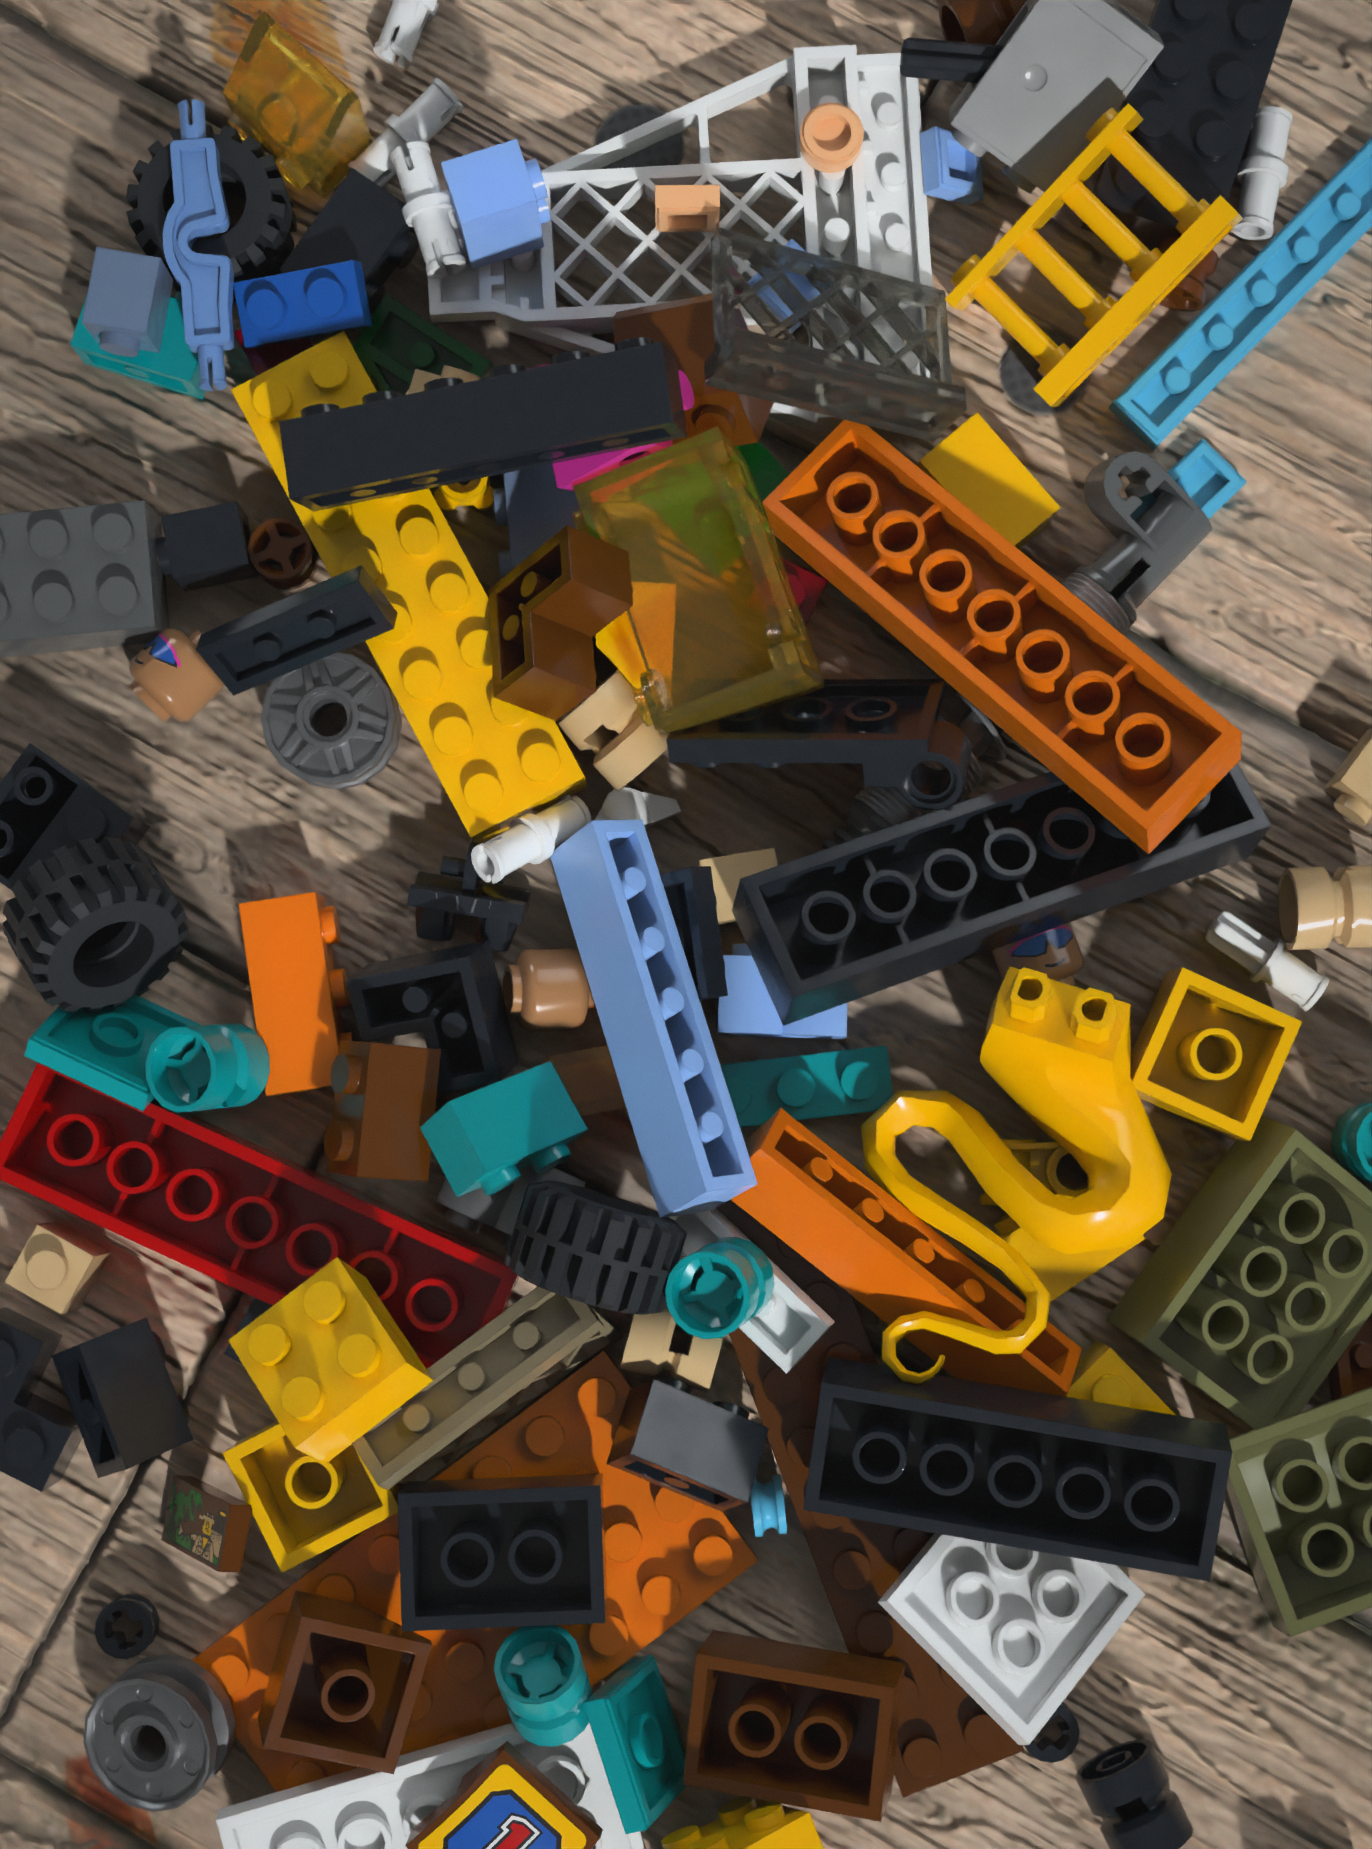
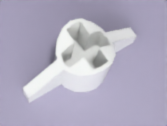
[595,787,682,829]

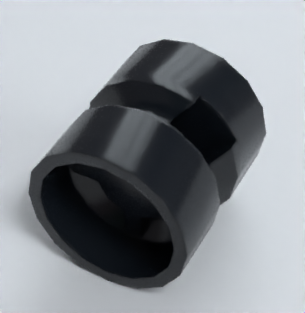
[1075,1739,1194,1849]

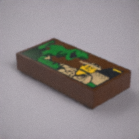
[161,1475,252,1572]

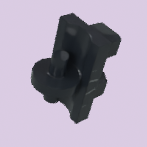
[407,842,531,952]

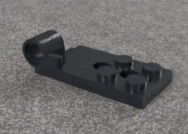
[666,679,971,810]

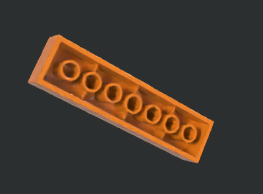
[762,412,1242,854]

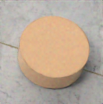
[799,103,864,173]

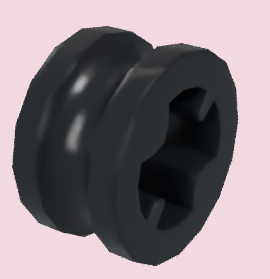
[95,1594,160,1659]
[1024,1702,1080,1763]

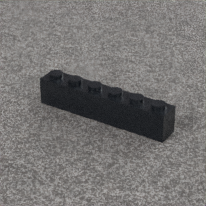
[279,337,688,511]

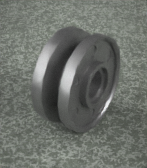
[261,652,402,790]
[83,1654,236,1812]

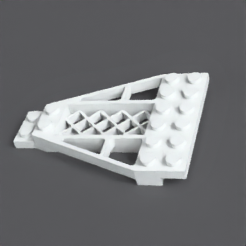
[428,44,942,432]

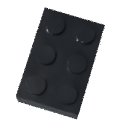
[398,1474,608,1631]

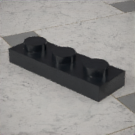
[196,565,397,696]

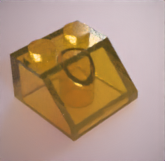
[223,11,372,199]

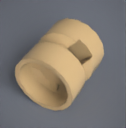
[557,670,671,791]
[1277,865,1372,950]
[620,1303,723,1392]

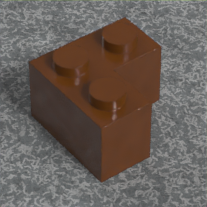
[488,525,633,721]

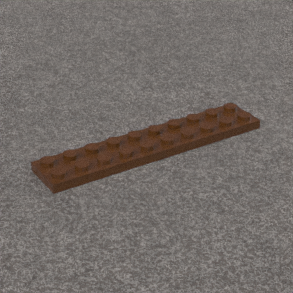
[716,1200,1025,1798]

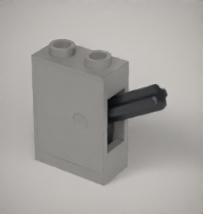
[900,0,1164,194]

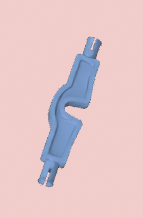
[163,99,234,391]

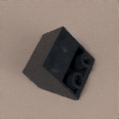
[0,743,150,890]

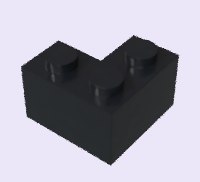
[346,940,519,1094]
[0,1307,82,1492]

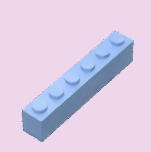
[550,819,758,1218]

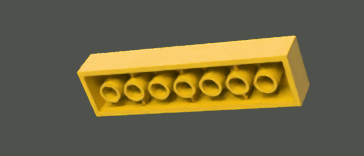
[231,330,588,843]

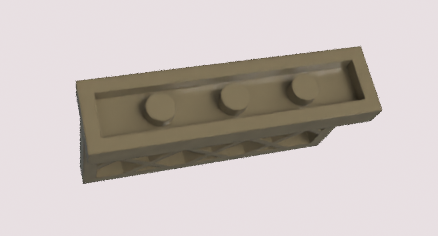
[352,1286,624,1490]

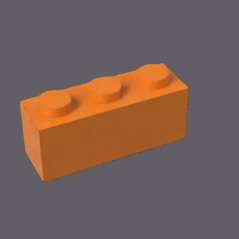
[239,892,356,1096]

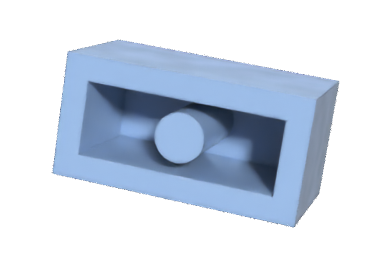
[441,139,551,270]

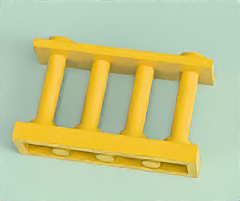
[945,103,1243,407]

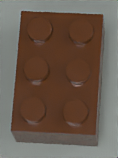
[683,1630,905,1822]

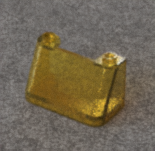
[573,426,824,734]

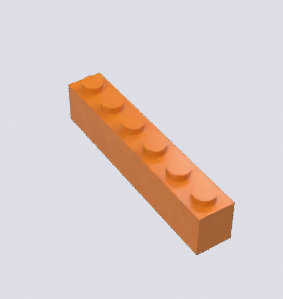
[731,1108,1082,1396]

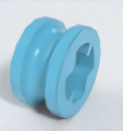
[750,1474,787,1537]

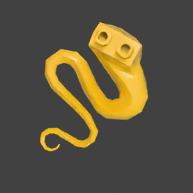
[861,966,1172,1384]

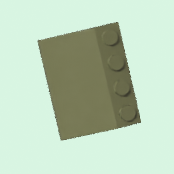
[1107,1115,1372,1430]
[1227,1386,1372,1637]

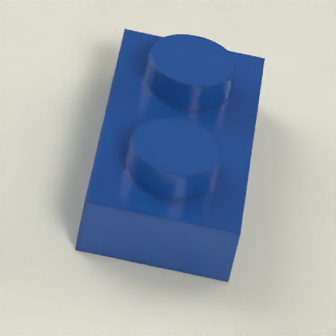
[233,260,372,348]

